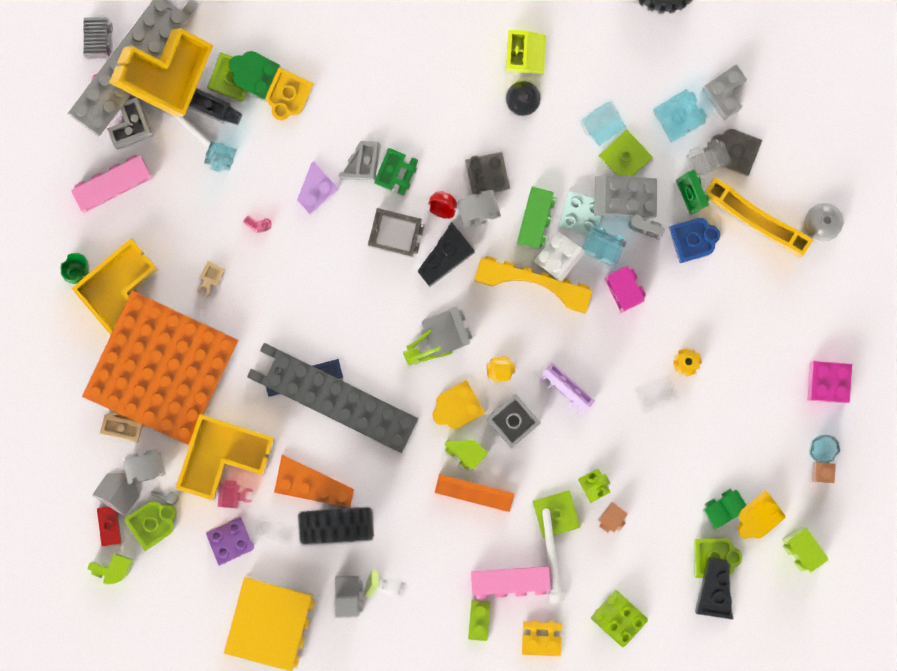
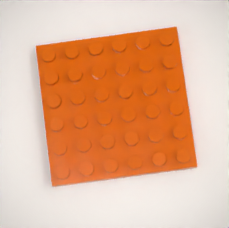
[82,290,239,445]

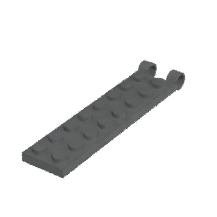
[247,343,419,453]

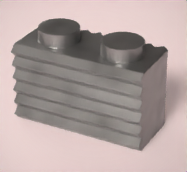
[83,17,113,59]

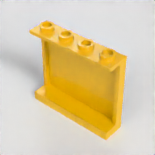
[223,577,315,671]

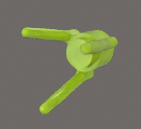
[403,330,453,366]

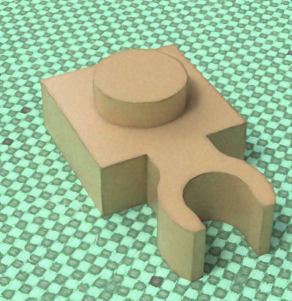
[197,261,226,297]

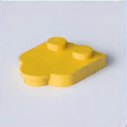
[266,67,314,120]
[432,380,485,429]
[738,490,786,539]

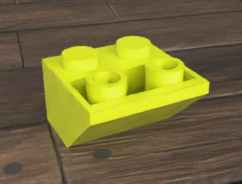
[506,30,546,74]

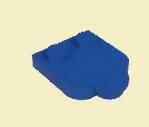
[668,218,720,264]

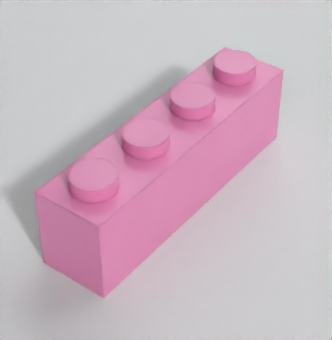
[71,155,153,213]
[471,566,551,599]

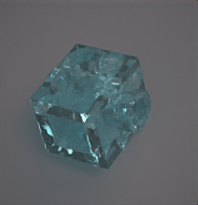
[204,141,237,173]

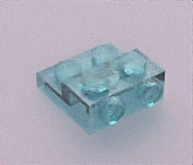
[653,89,707,143]

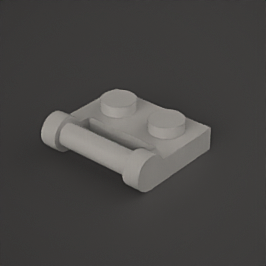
[628,215,665,240]

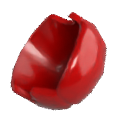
[428,191,457,219]

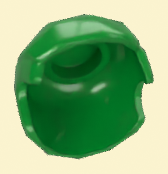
[60,253,90,284]

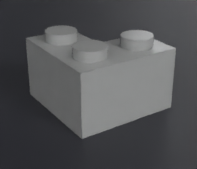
[702,64,747,120]
[107,97,153,150]
[334,576,363,618]

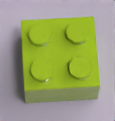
[782,527,829,573]

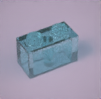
[582,226,627,267]

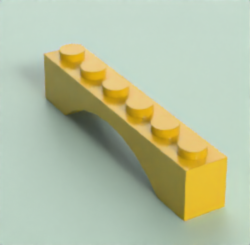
[705,177,813,258]
[474,256,593,314]

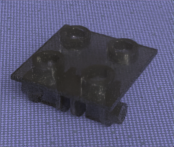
[465,152,511,195]

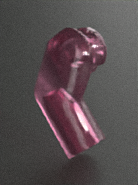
[243,215,272,233]

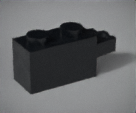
[188,88,243,125]

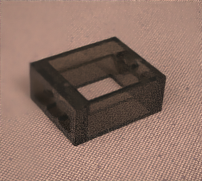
[367,208,425,258]

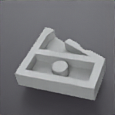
[338,141,381,181]

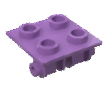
[206,517,255,566]

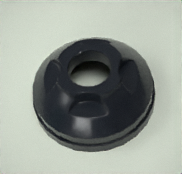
[506,81,541,116]

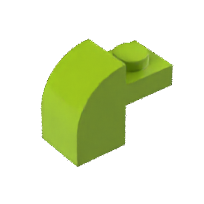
[87,553,134,585]

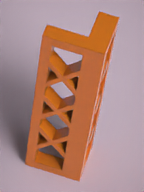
[434,474,515,512]

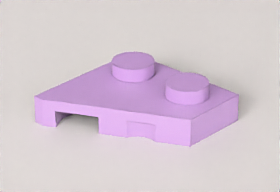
[297,161,338,215]

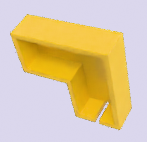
[109,28,214,117]
[71,238,159,335]
[175,414,276,501]

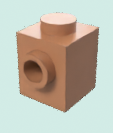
[598,502,628,533]

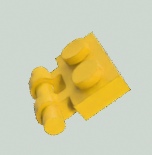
[522,620,562,657]

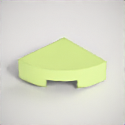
[364,570,379,598]

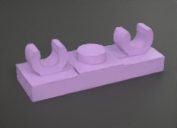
[540,363,595,415]

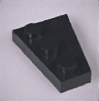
[417,222,476,287]
[695,557,734,620]

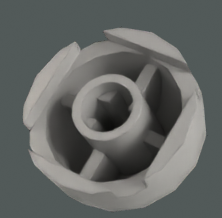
[804,203,844,242]

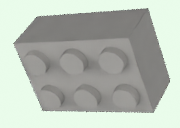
[594,174,657,219]

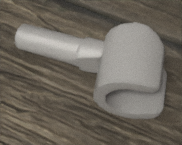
[151,491,179,504]

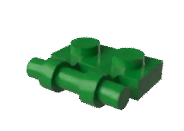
[374,147,419,196]

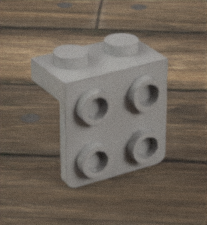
[422,306,472,356]

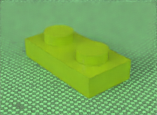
[468,600,491,641]

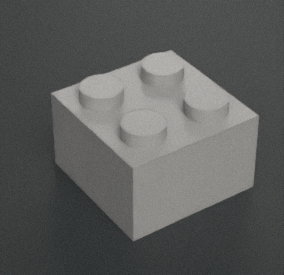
[486,393,541,449]

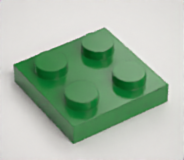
[675,170,709,215]

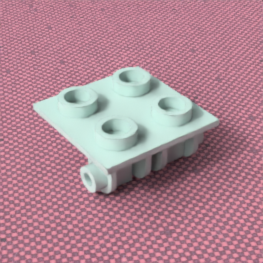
[558,191,602,237]

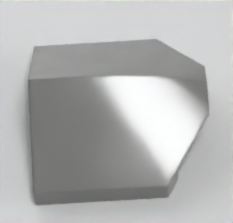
[92,472,139,517]

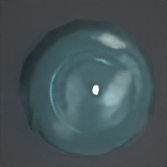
[809,434,841,463]

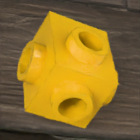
[673,348,702,377]

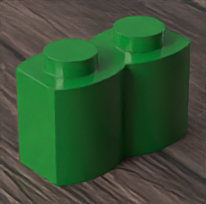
[702,488,747,530]

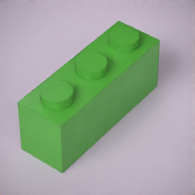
[517,186,556,250]

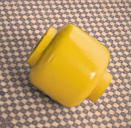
[486,356,515,382]

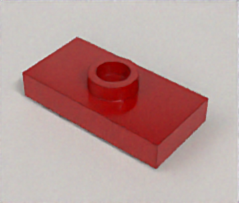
[97,506,122,546]

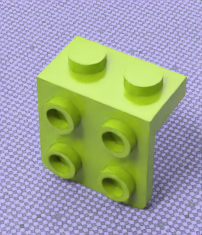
[590,590,648,647]

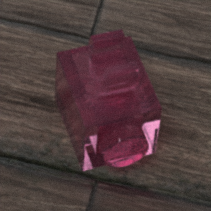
[217,480,253,508]

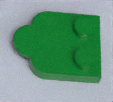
[229,51,281,100]

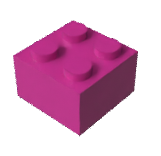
[605,266,646,313]
[807,361,852,403]

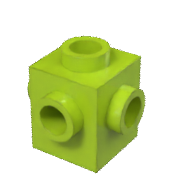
[578,468,611,503]

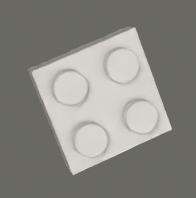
[533,231,586,282]

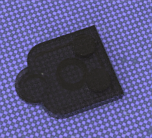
[710,129,762,176]

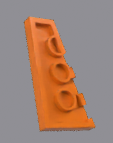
[274,455,354,508]

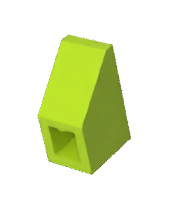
[444,440,488,471]

